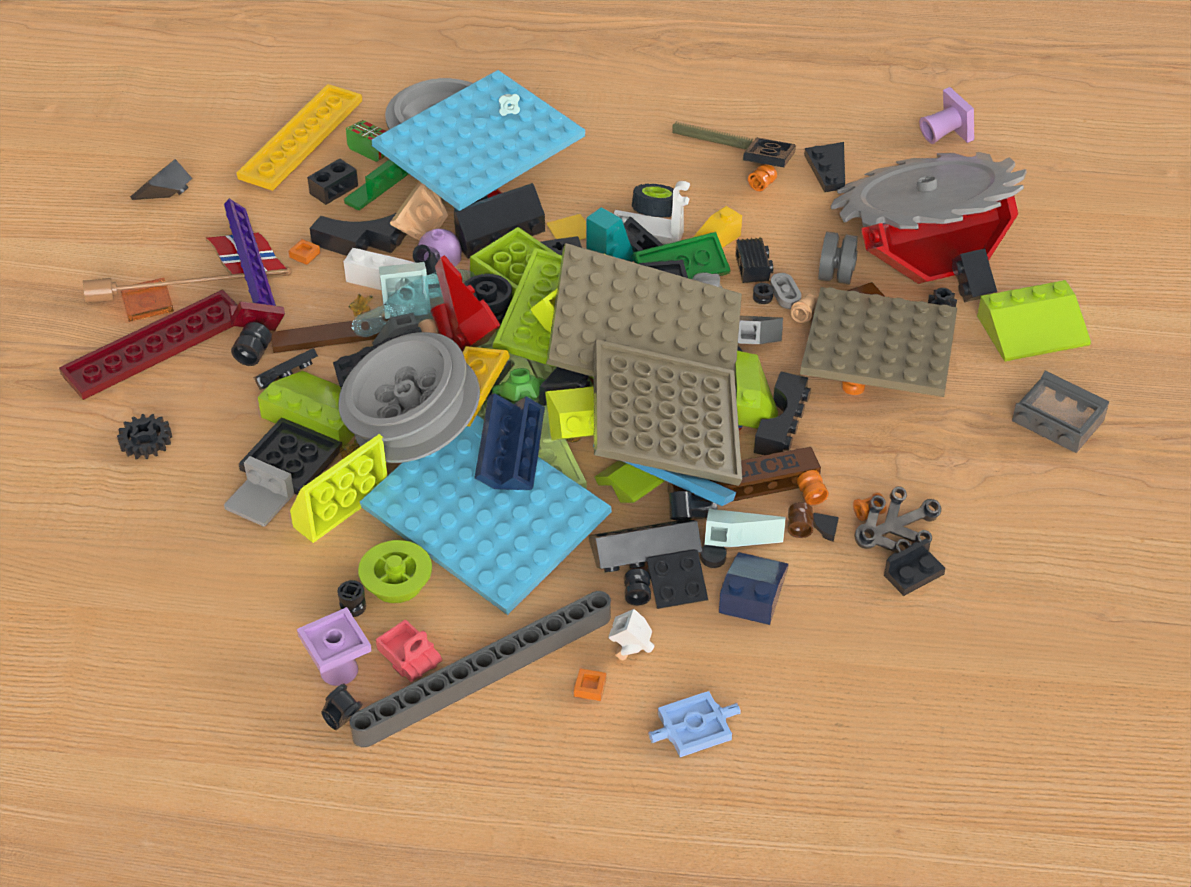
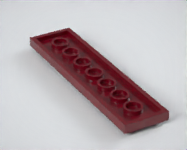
[59,289,238,400]

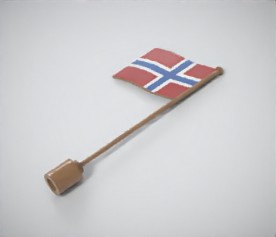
[83,233,292,303]

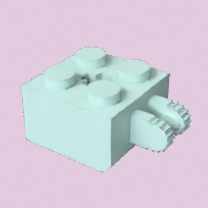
[379,262,443,319]

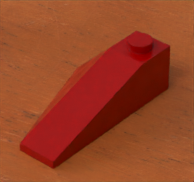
[435,255,500,351]

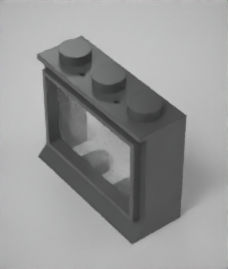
[1012,371,1110,453]

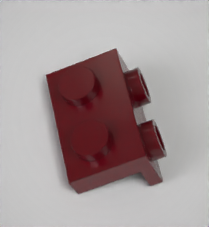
[229,301,285,331]

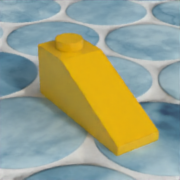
[692,206,742,248]

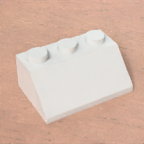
[343,248,416,293]

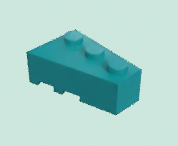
[586,207,634,262]

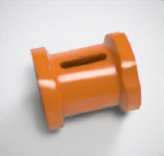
[853,492,887,521]

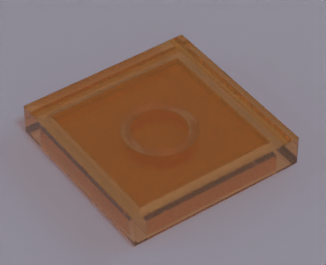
[120,278,174,322]

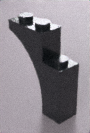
[309,213,407,256]

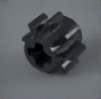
[928,288,957,307]

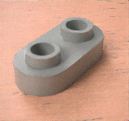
[770,273,801,309]

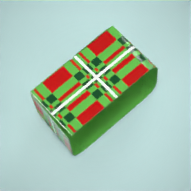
[346,120,386,162]

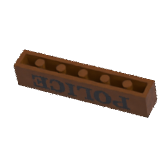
[668,447,821,505]

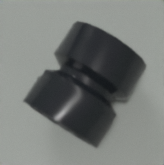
[231,322,272,366]

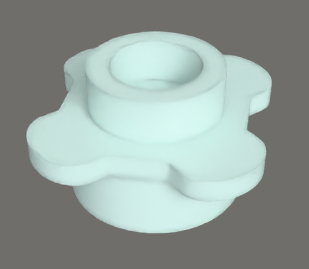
[499,94,520,116]

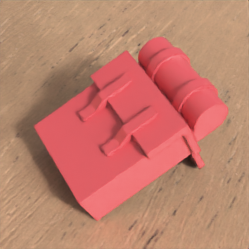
[376,619,442,682]

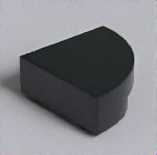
[813,513,839,542]

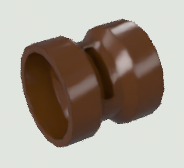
[788,502,813,538]

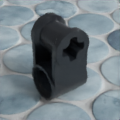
[321,683,363,730]

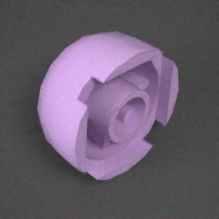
[418,229,462,267]

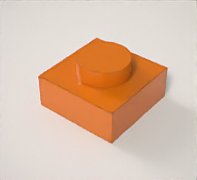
[288,239,320,265]
[574,668,607,701]

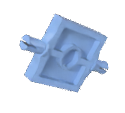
[648,691,740,757]

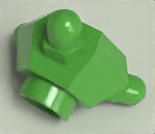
[492,368,545,404]

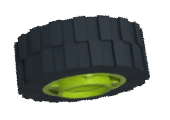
[632,183,680,217]

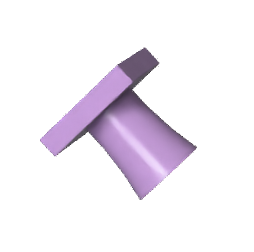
[919,87,974,144]
[297,607,372,686]

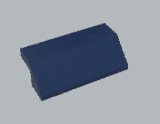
[475,393,545,490]

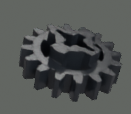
[117,414,172,459]

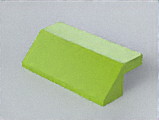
[594,460,665,503]

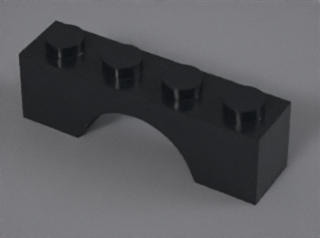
[754,371,811,456]

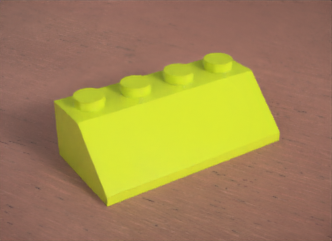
[545,387,594,441]

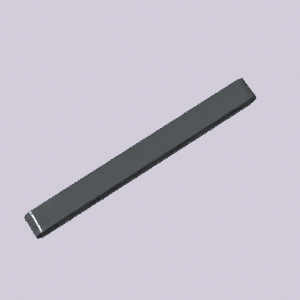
[350,591,611,747]

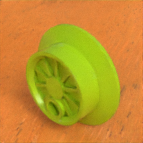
[358,540,432,603]

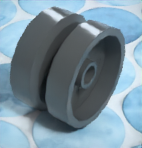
[818,231,858,285]

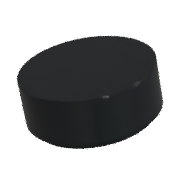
[700,545,727,568]

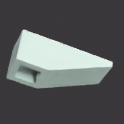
[705,509,786,547]

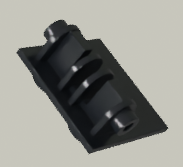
[647,550,708,609]

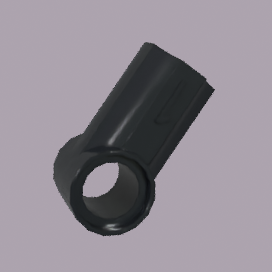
[412,244,440,289]
[669,491,717,520]

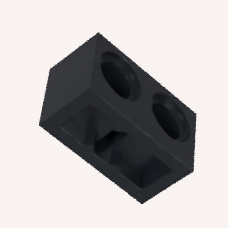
[307,159,358,205]

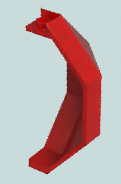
[861,196,1019,284]

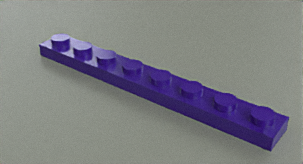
[224,198,276,306]

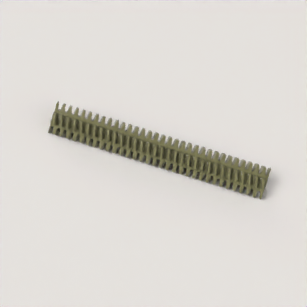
[672,121,753,150]

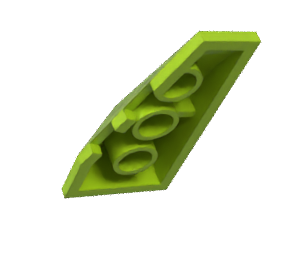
[734,351,778,429]

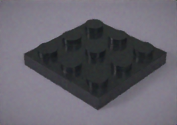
[239,417,343,495]

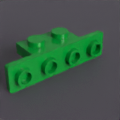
[344,159,409,210]

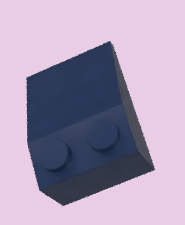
[719,552,789,625]

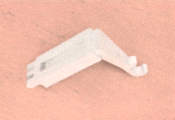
[614,181,690,245]

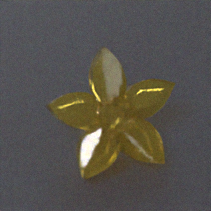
[349,294,373,319]

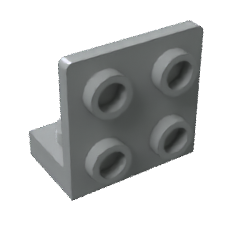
[224,456,294,526]

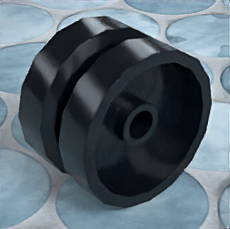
[464,274,512,329]

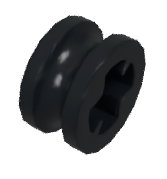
[753,283,774,304]

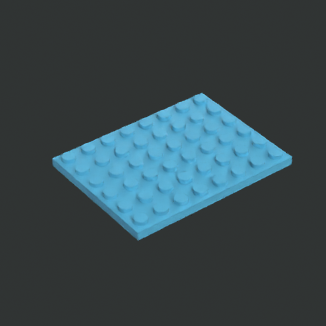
[372,70,585,211]
[360,415,612,615]

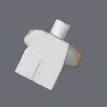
[608,609,654,661]

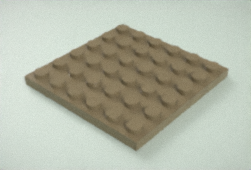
[800,287,957,397]
[593,339,742,486]

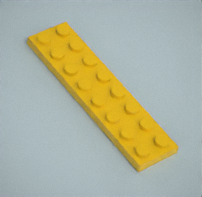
[236,84,362,191]

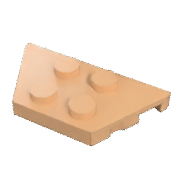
[390,181,448,241]

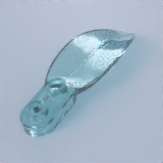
[352,269,475,337]

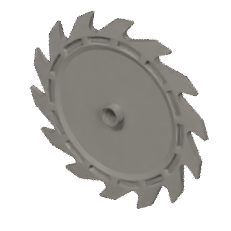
[831,152,1027,229]

